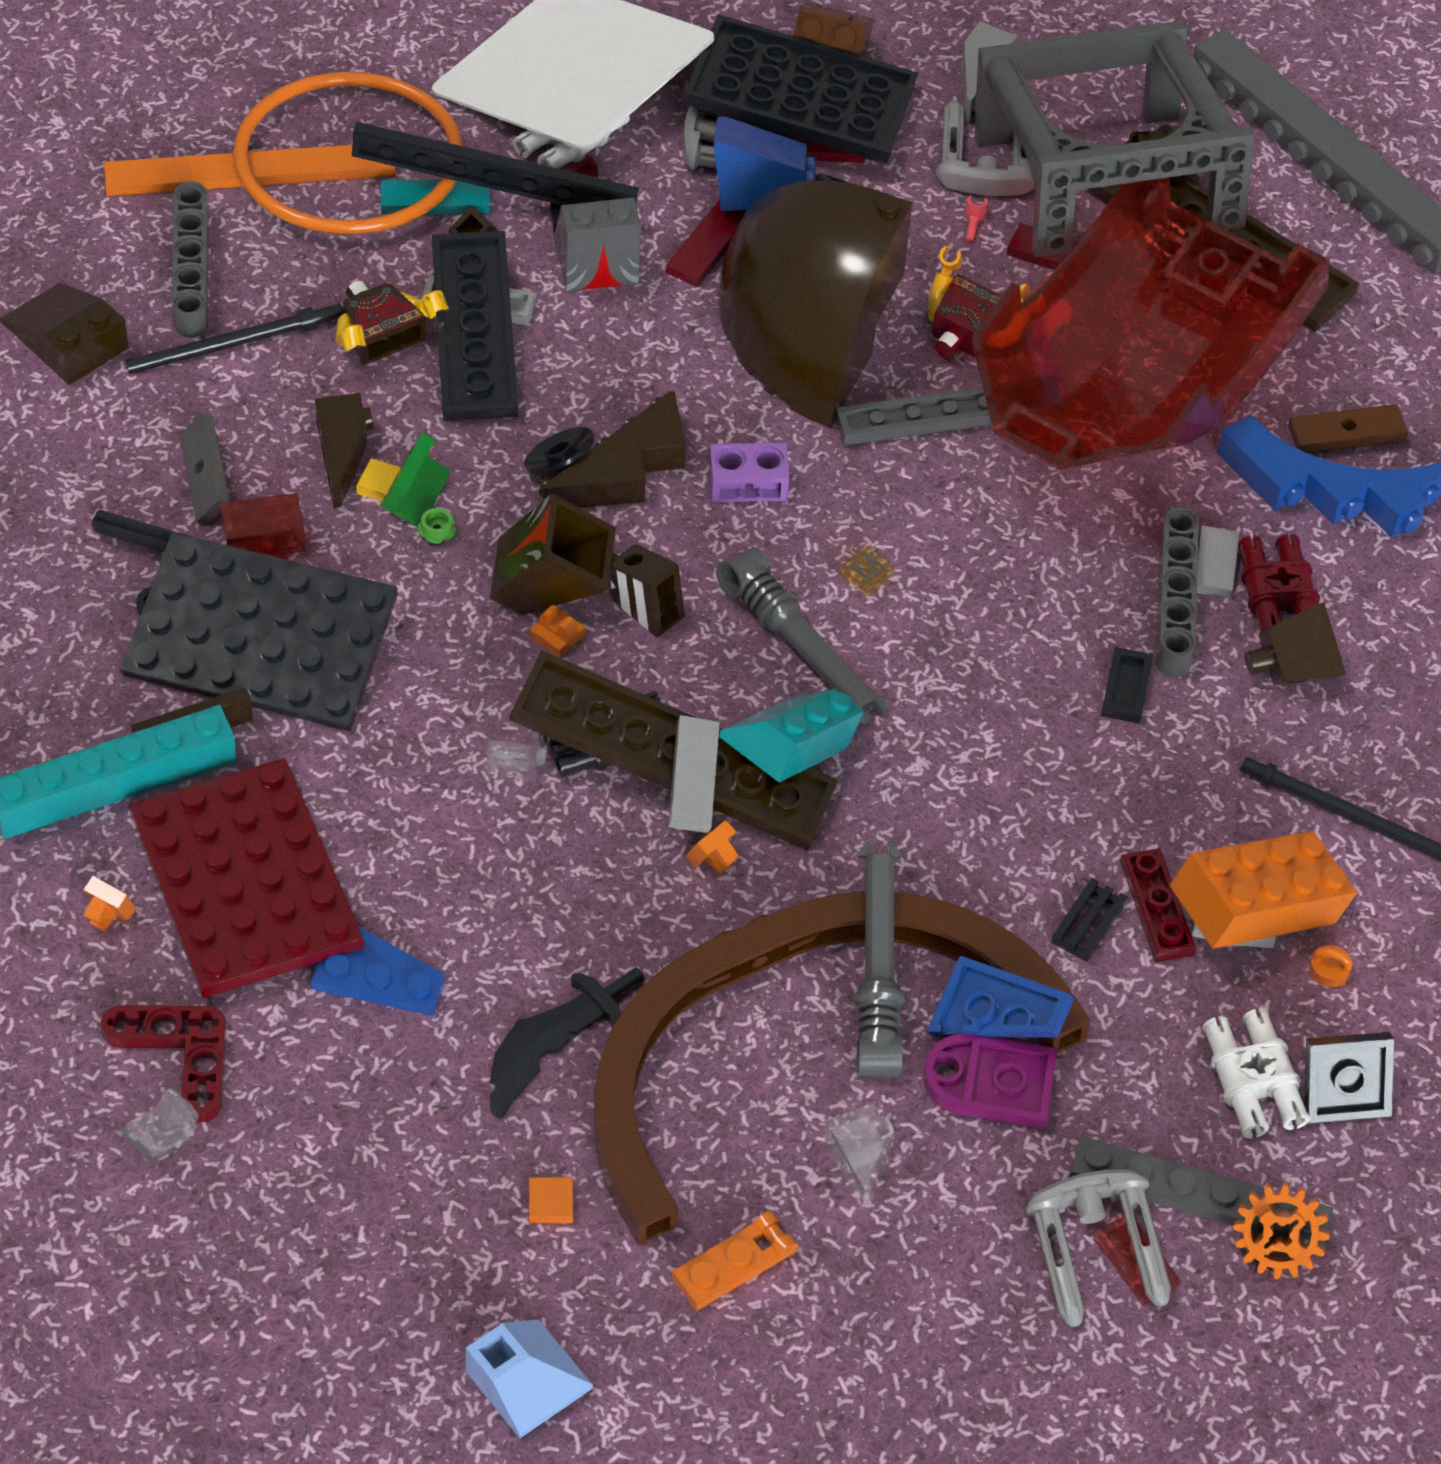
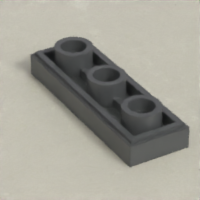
[180,412,230,525]

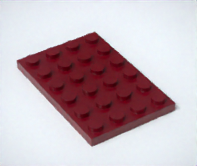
[129,758,364,998]

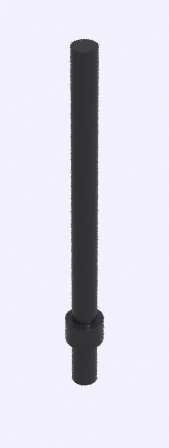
[125,303,343,374]

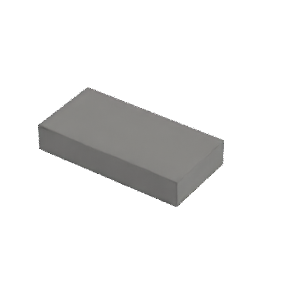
[1197,526,1240,599]

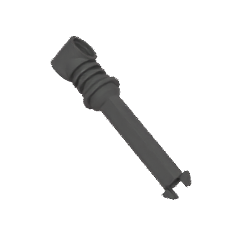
[716,548,886,724]
[853,842,906,1078]

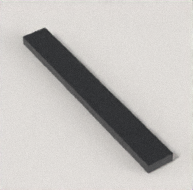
[352,122,639,207]

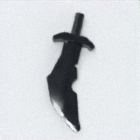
[490,967,645,1118]

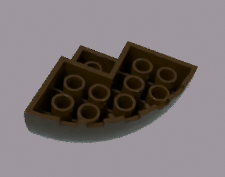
[718,180,913,428]

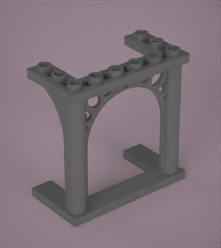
[974,20,1255,257]

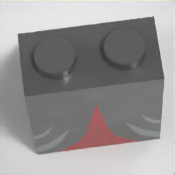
[554,197,641,292]

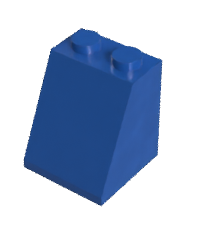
[714,116,816,211]

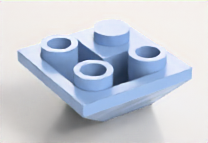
[466,1319,593,1438]

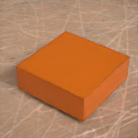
[529,1177,573,1223]

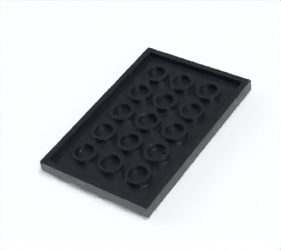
[682,14,918,164]
[120,532,398,731]

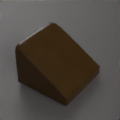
[448,205,499,234]

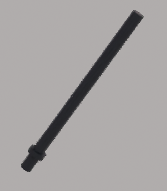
[1240,756,1441,861]

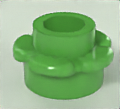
[418,508,456,544]

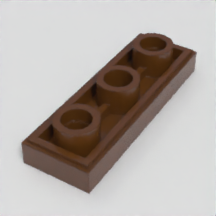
[1288,404,1408,453]

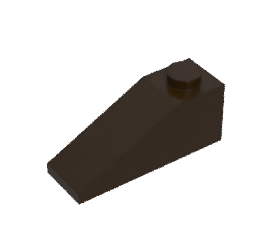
[315,393,373,508]

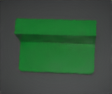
[380,432,450,527]

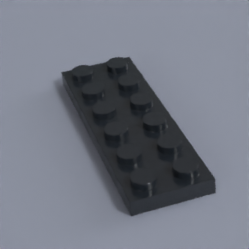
[431,231,519,421]

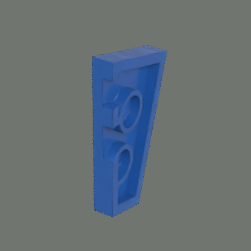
[311,926,445,1016]
[926,956,1074,1038]

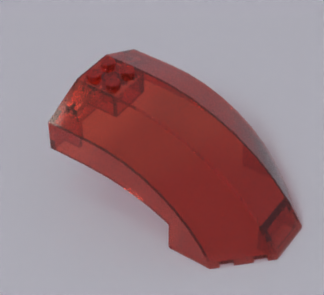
[971,177,1330,470]

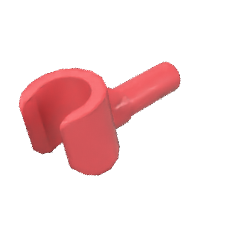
[965,195,988,243]

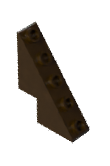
[539,391,685,508]

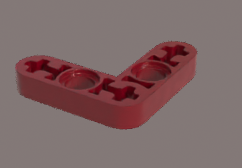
[101,1005,227,1122]

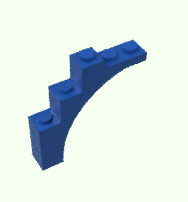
[1217,415,1441,538]

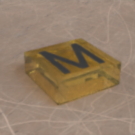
[840,546,895,596]

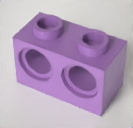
[709,442,790,502]

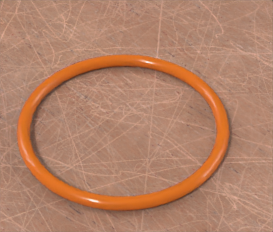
[233,72,464,234]

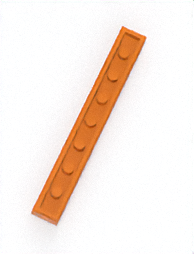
[104,145,396,196]

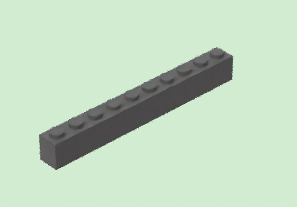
[1193,29,1441,274]

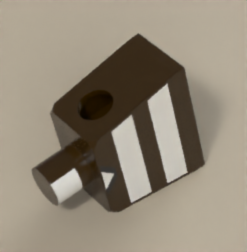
[609,545,685,638]

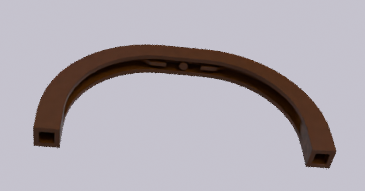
[594,891,1091,1245]

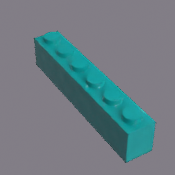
[0,705,237,839]

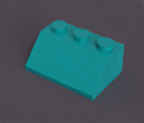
[719,689,864,782]

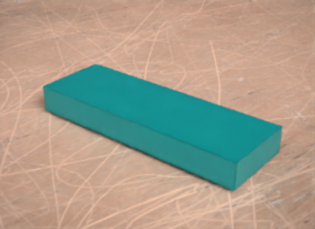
[381,179,490,214]

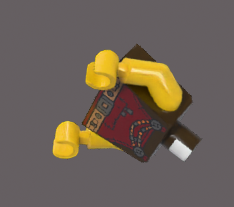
[335,281,449,366]

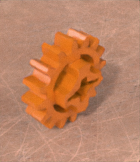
[1233,1181,1330,1279]

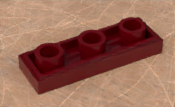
[1120,848,1196,962]

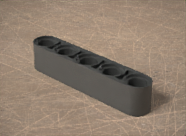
[172,181,209,337]
[1155,506,1199,677]

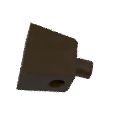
[1244,602,1346,685]

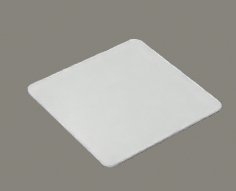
[432,0,714,149]

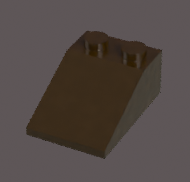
[0,283,129,385]

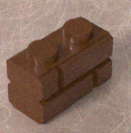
[793,2,874,56]

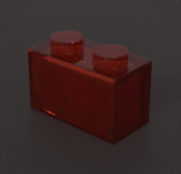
[220,493,306,554]

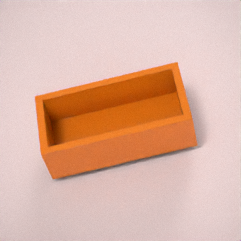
[1169,831,1358,949]

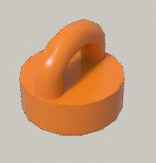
[1309,945,1353,988]

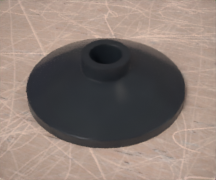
[524,427,595,474]

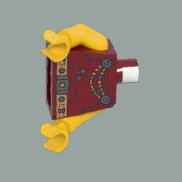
[928,246,1042,358]

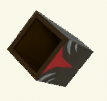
[490,494,616,615]

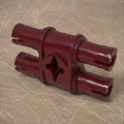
[1238,534,1320,632]

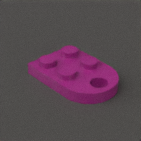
[924,1034,1057,1129]

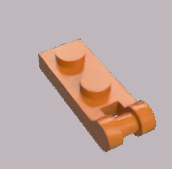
[671,1211,798,1311]

